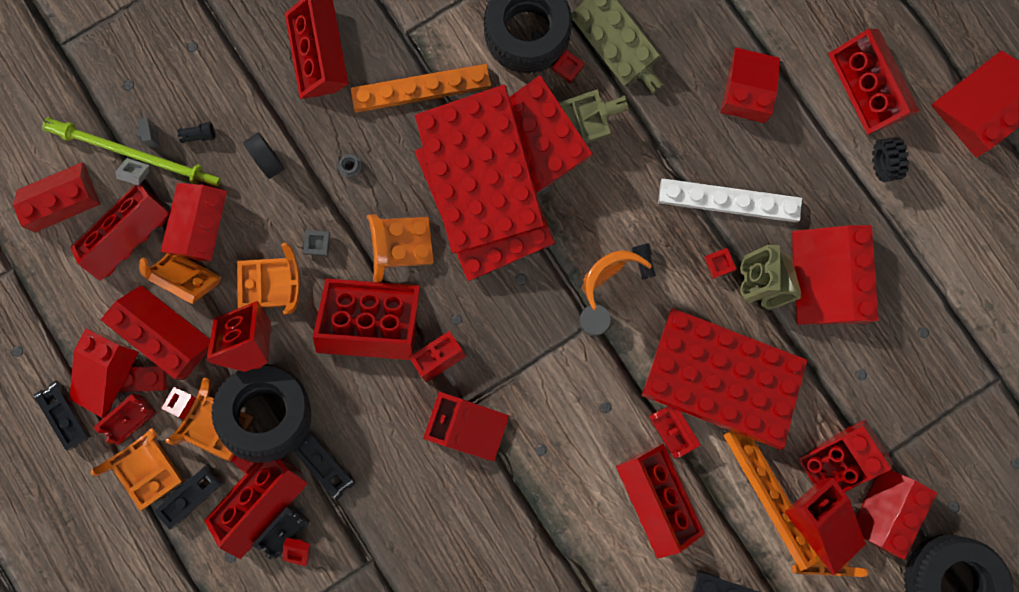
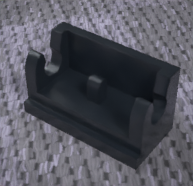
[252,505,310,559]

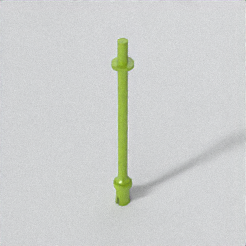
[42,117,221,187]

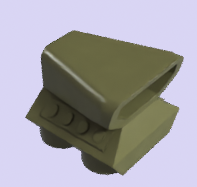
[740,245,801,310]

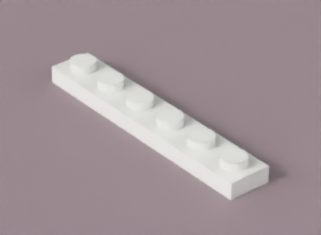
[658,179,802,223]

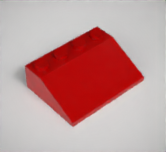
[931,50,1019,158]
[791,225,879,325]
[312,278,420,360]

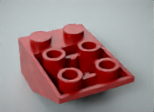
[423,392,509,462]
[798,419,893,492]
[785,478,866,575]

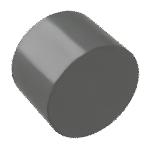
[579,304,611,337]

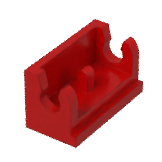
[409,331,466,383]
[93,394,157,445]
[649,406,701,459]

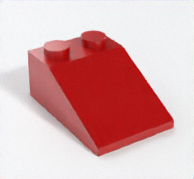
[720,47,780,123]
[69,328,139,418]

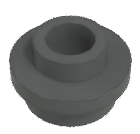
[338,154,362,178]

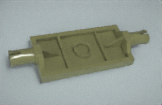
[572,0,664,94]
[559,89,629,144]

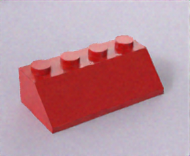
[284,0,349,99]
[828,28,920,135]
[70,184,170,281]
[100,285,210,381]
[616,443,705,559]
[204,457,308,560]

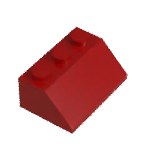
[13,162,101,233]
[161,183,227,263]
[207,301,271,372]
[856,470,937,560]

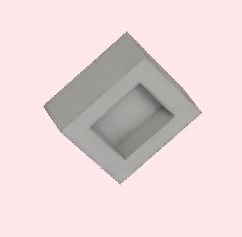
[116,158,150,185]

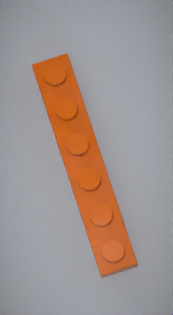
[351,64,491,113]
[723,431,821,571]

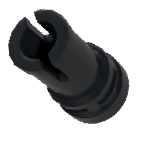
[177,121,216,144]
[631,243,657,280]

